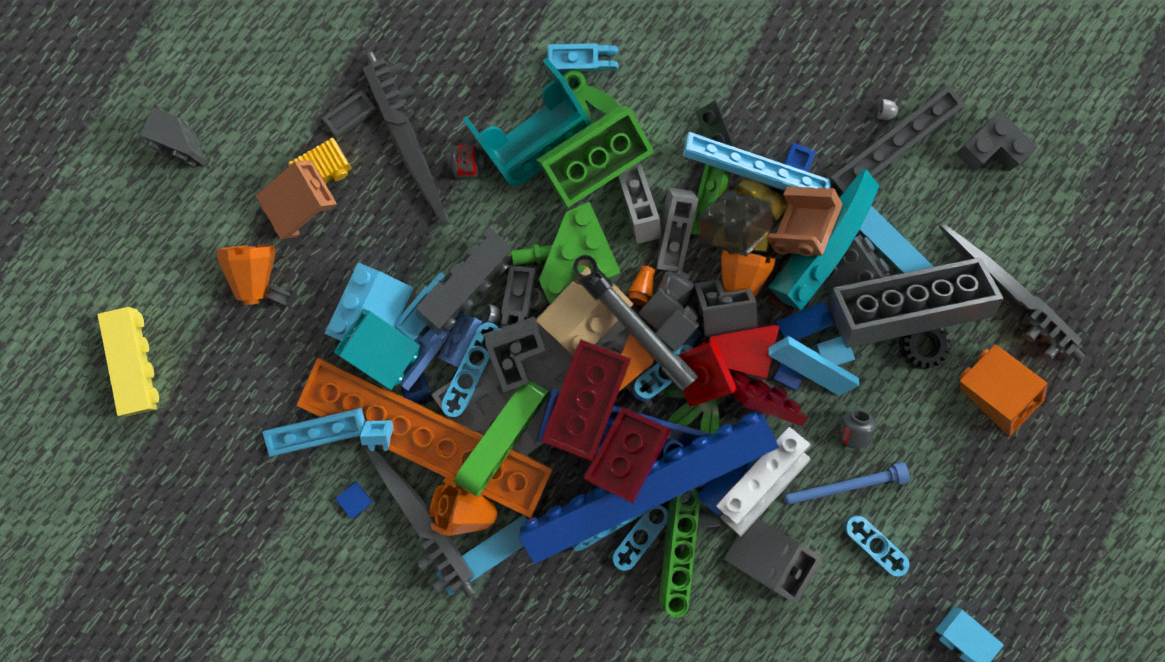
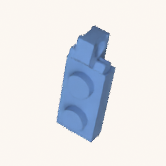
[399,329,450,391]

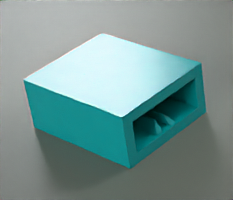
[334,308,421,390]

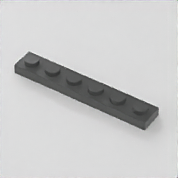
[829,85,965,195]

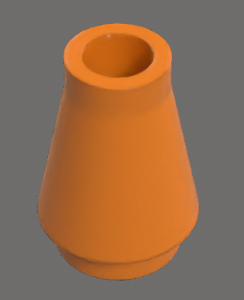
[627,266,655,306]

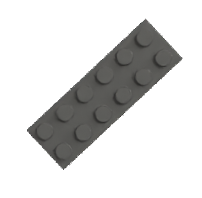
[828,258,1003,348]

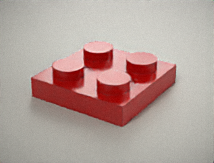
[675,340,737,407]

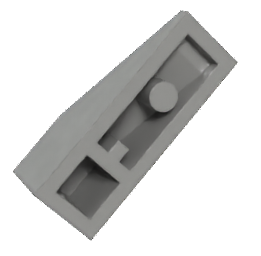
[618,162,662,244]
[656,187,698,272]

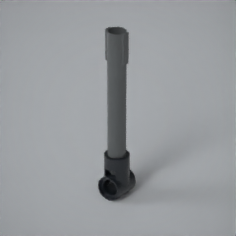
[571,255,698,392]

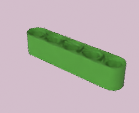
[454,379,549,497]
[659,489,700,617]

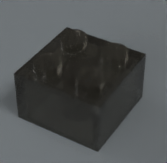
[699,190,773,257]

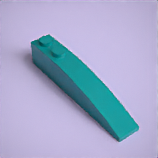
[768,169,879,310]

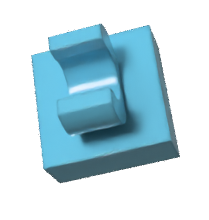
[360,420,394,451]

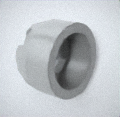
[877,99,898,120]
[530,288,548,310]
[482,304,502,325]

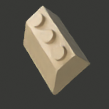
[536,267,633,357]

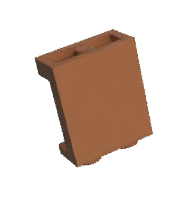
[256,160,337,239]
[767,187,842,256]

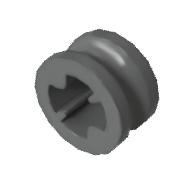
[264,285,291,305]

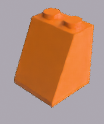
[959,344,1048,437]

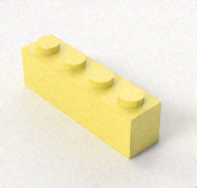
[98,307,159,416]

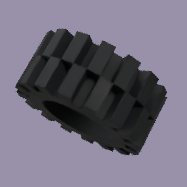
[899,328,951,369]

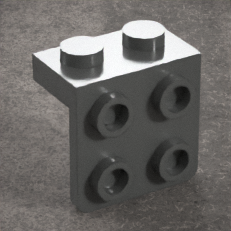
[823,234,890,293]

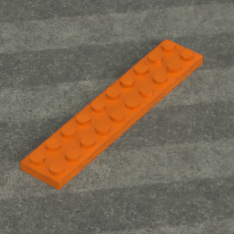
[296,358,554,518]

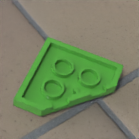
[539,202,621,304]

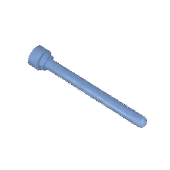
[784,462,910,504]

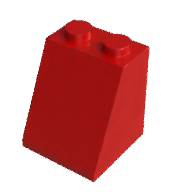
[699,325,779,380]

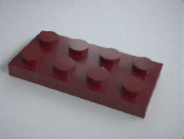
[541,339,631,461]

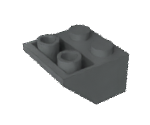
[140,107,206,167]

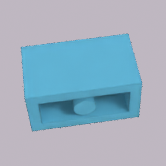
[935,606,1004,662]

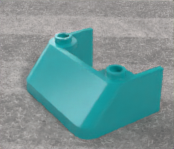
[463,58,592,186]

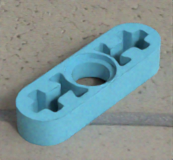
[632,345,693,401]
[844,515,909,576]

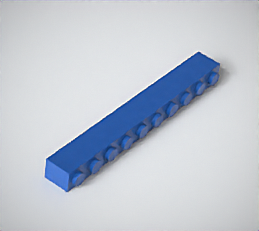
[519,412,780,564]

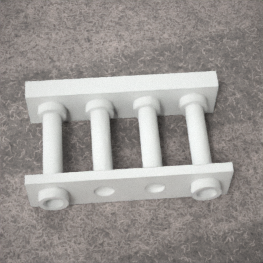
[716,427,810,537]

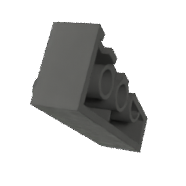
[415,227,513,336]

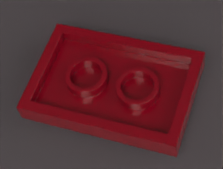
[730,372,808,426]
[583,407,671,504]

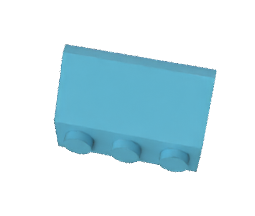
[325,262,413,341]

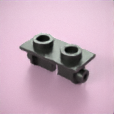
[696,100,735,147]

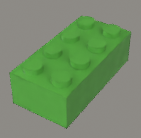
[536,105,654,207]

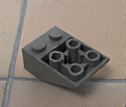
[723,519,823,605]

